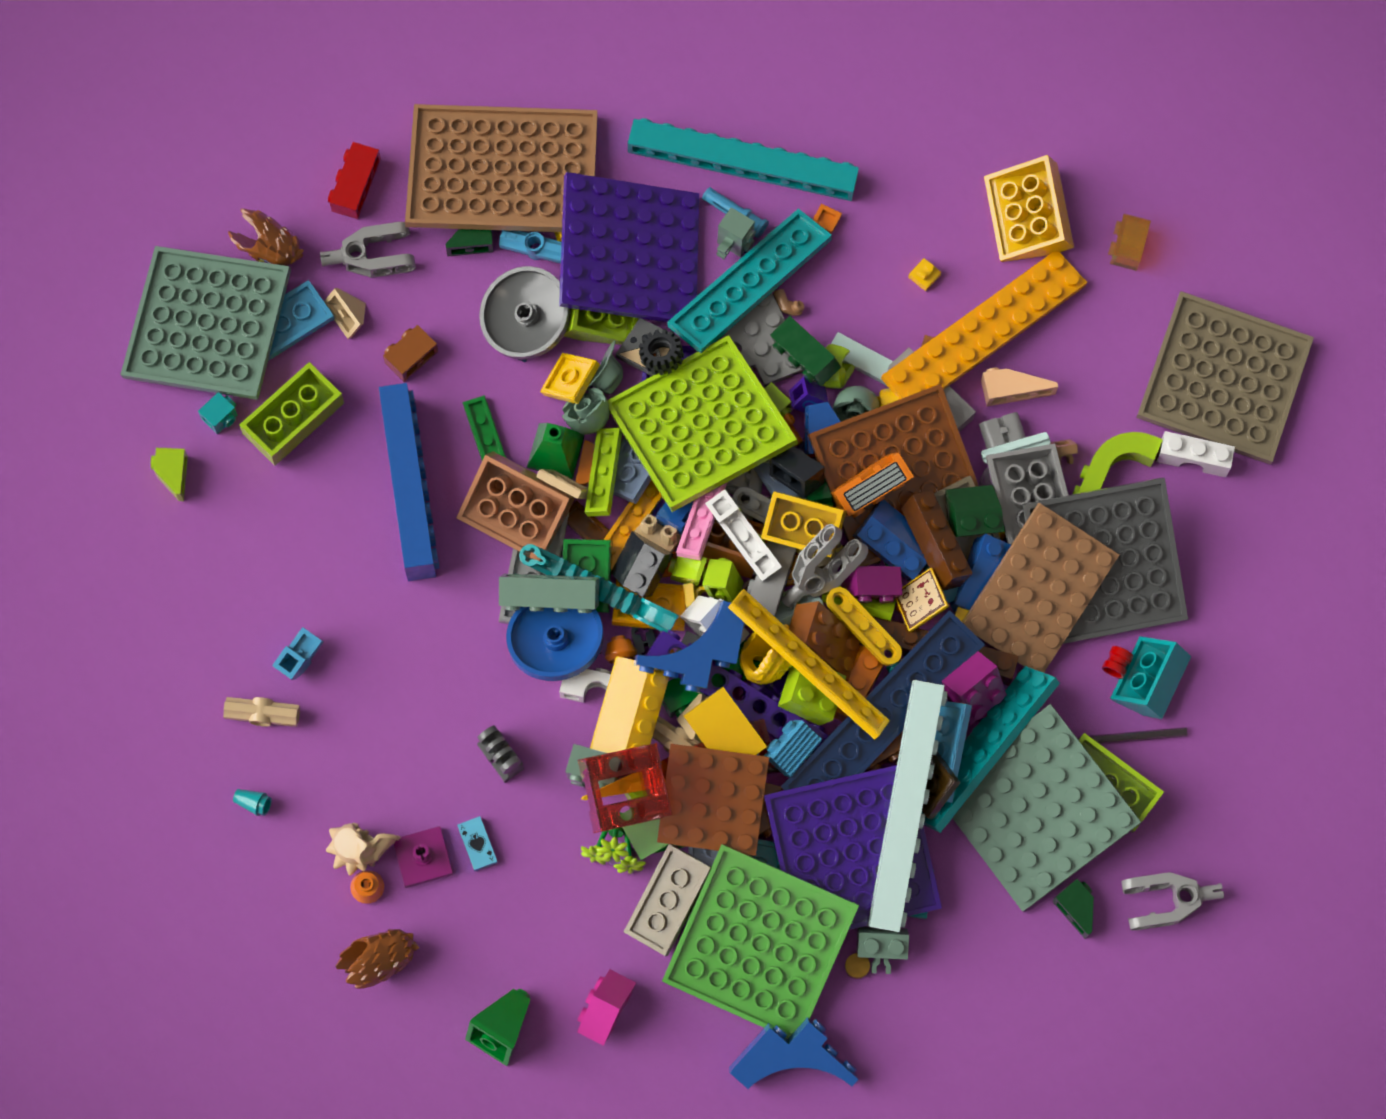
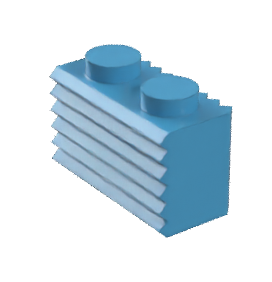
[764,720,822,777]

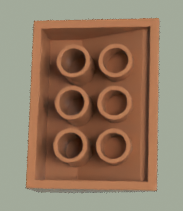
[456,451,575,561]

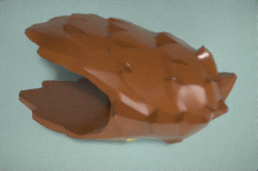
[228,208,304,266]
[335,929,420,989]

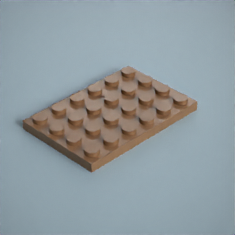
[962,503,1119,673]

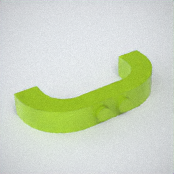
[1072,432,1163,494]

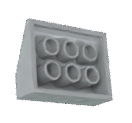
[986,444,1068,545]

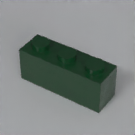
[770,316,841,386]

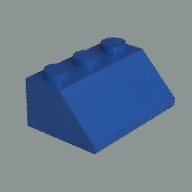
[852,499,927,581]

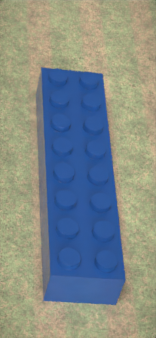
[379,383,440,582]

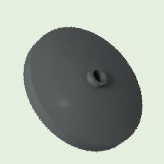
[479,266,571,360]

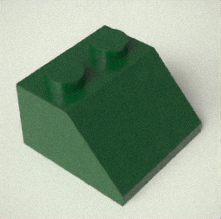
[945,485,1004,537]

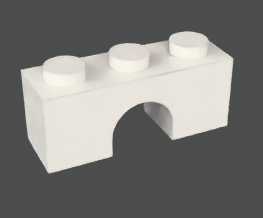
[1156,431,1235,477]
[559,668,611,703]

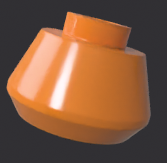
[605,635,637,664]
[350,870,384,904]

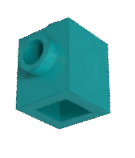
[198,392,238,434]

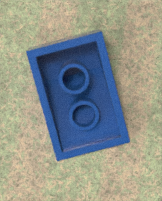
[953,534,1011,610]

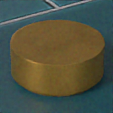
[845,953,870,979]

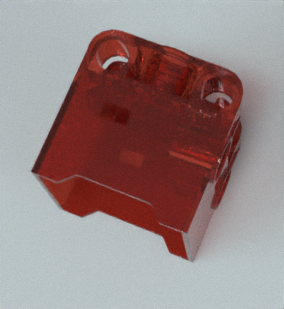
[578,743,672,833]

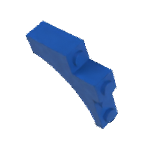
[634,601,744,693]
[729,1017,859,1089]

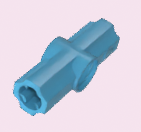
[499,230,562,264]

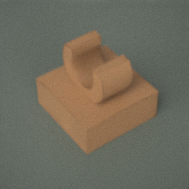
[1050,439,1078,465]

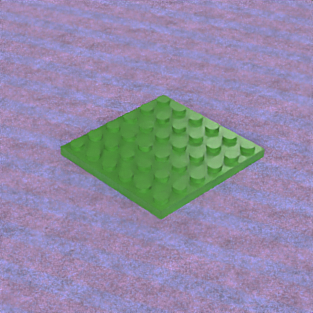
[662,844,859,1038]

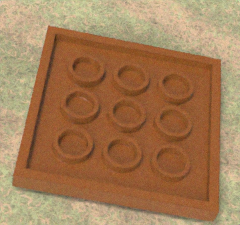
[657,744,769,856]

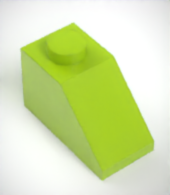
[151,448,188,501]
[668,556,707,588]

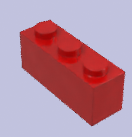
[328,142,381,219]

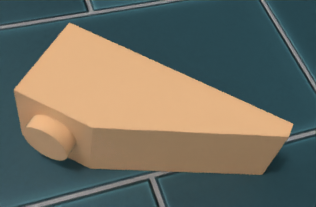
[981,367,1058,406]

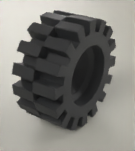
[639,329,684,375]

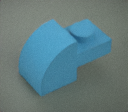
[272,627,324,680]

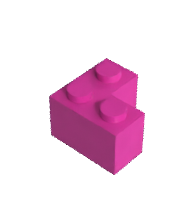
[577,969,636,1046]

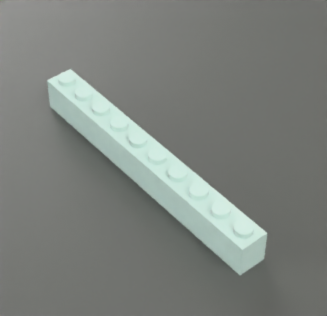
[868,680,947,932]

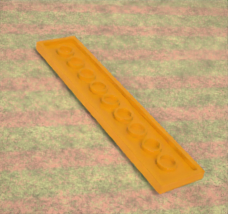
[881,251,1087,399]

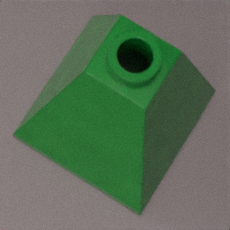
[527,423,585,480]
[465,989,530,1066]

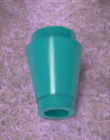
[233,789,272,816]

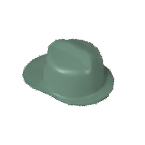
[587,341,623,394]

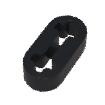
[631,627,656,655]

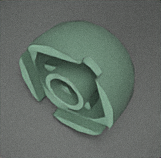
[833,386,880,421]
[562,388,610,435]

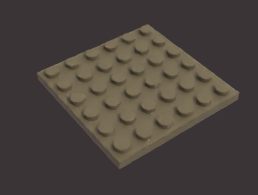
[1136,291,1314,465]

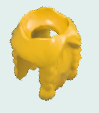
[739,624,792,685]

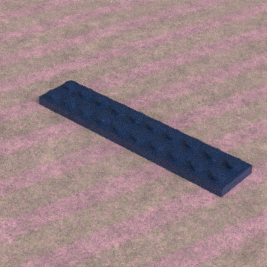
[780,610,985,790]

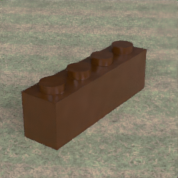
[901,490,973,591]

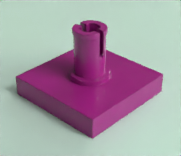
[394,826,453,888]

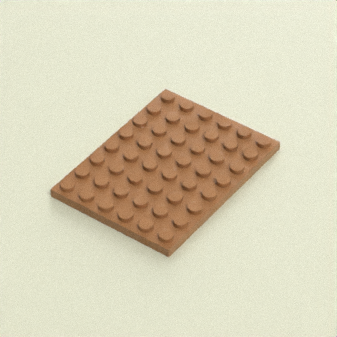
[405,104,598,232]

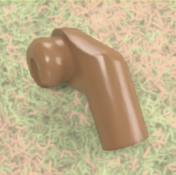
[773,289,805,316]

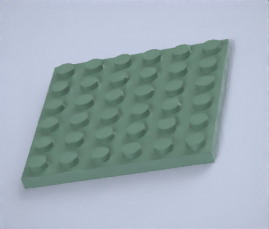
[120,246,291,400]
[953,704,1142,912]

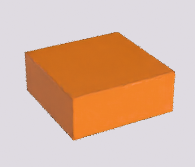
[813,204,842,235]

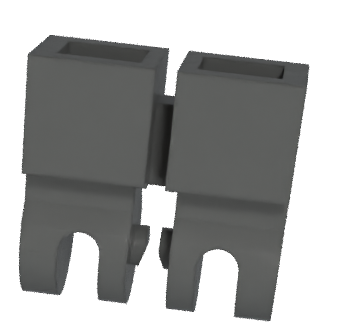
[477,725,524,783]

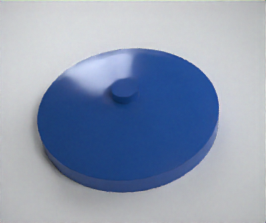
[506,607,604,681]

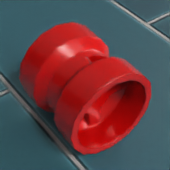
[1102,646,1134,679]

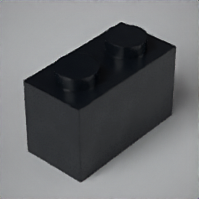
[770,446,825,499]

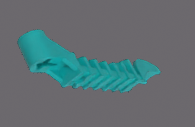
[519,544,679,633]

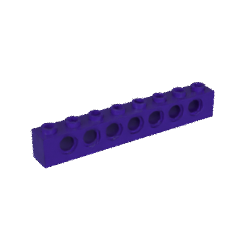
[646,630,828,755]

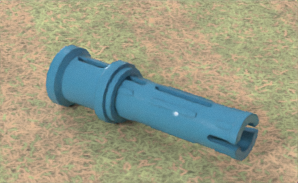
[702,187,769,238]

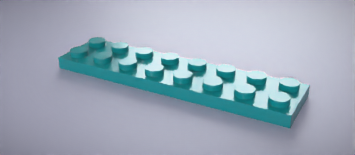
[668,208,832,353]
[921,666,1060,833]

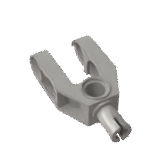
[320,222,416,278]
[781,524,868,609]
[1121,872,1224,931]

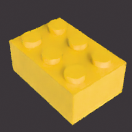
[761,491,847,558]

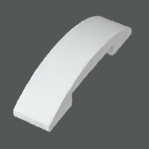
[705,489,782,582]

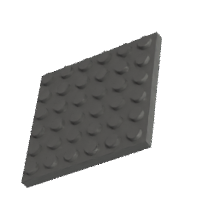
[1022,477,1188,644]

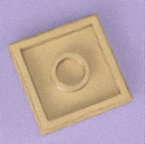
[536,469,588,499]

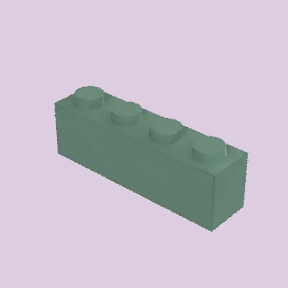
[499,574,599,613]

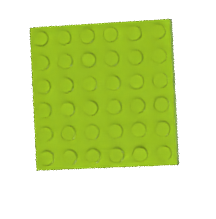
[607,335,798,512]

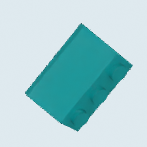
[1110,636,1191,719]

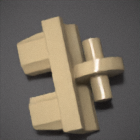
[634,514,682,553]

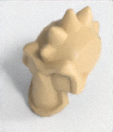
[326,823,401,876]

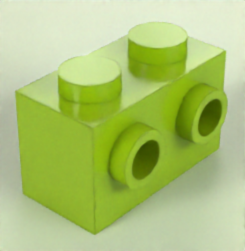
[703,558,744,603]

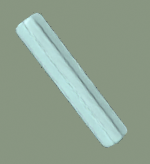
[981,432,1050,464]

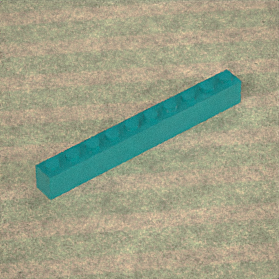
[628,118,859,201]

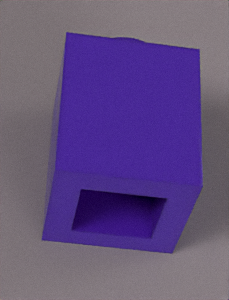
[789,377,829,413]

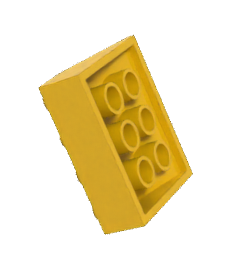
[984,155,1074,262]

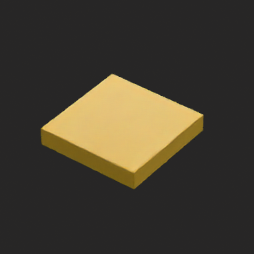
[540,352,600,404]

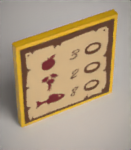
[895,568,949,632]

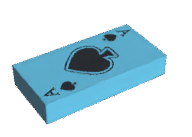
[457,816,498,872]

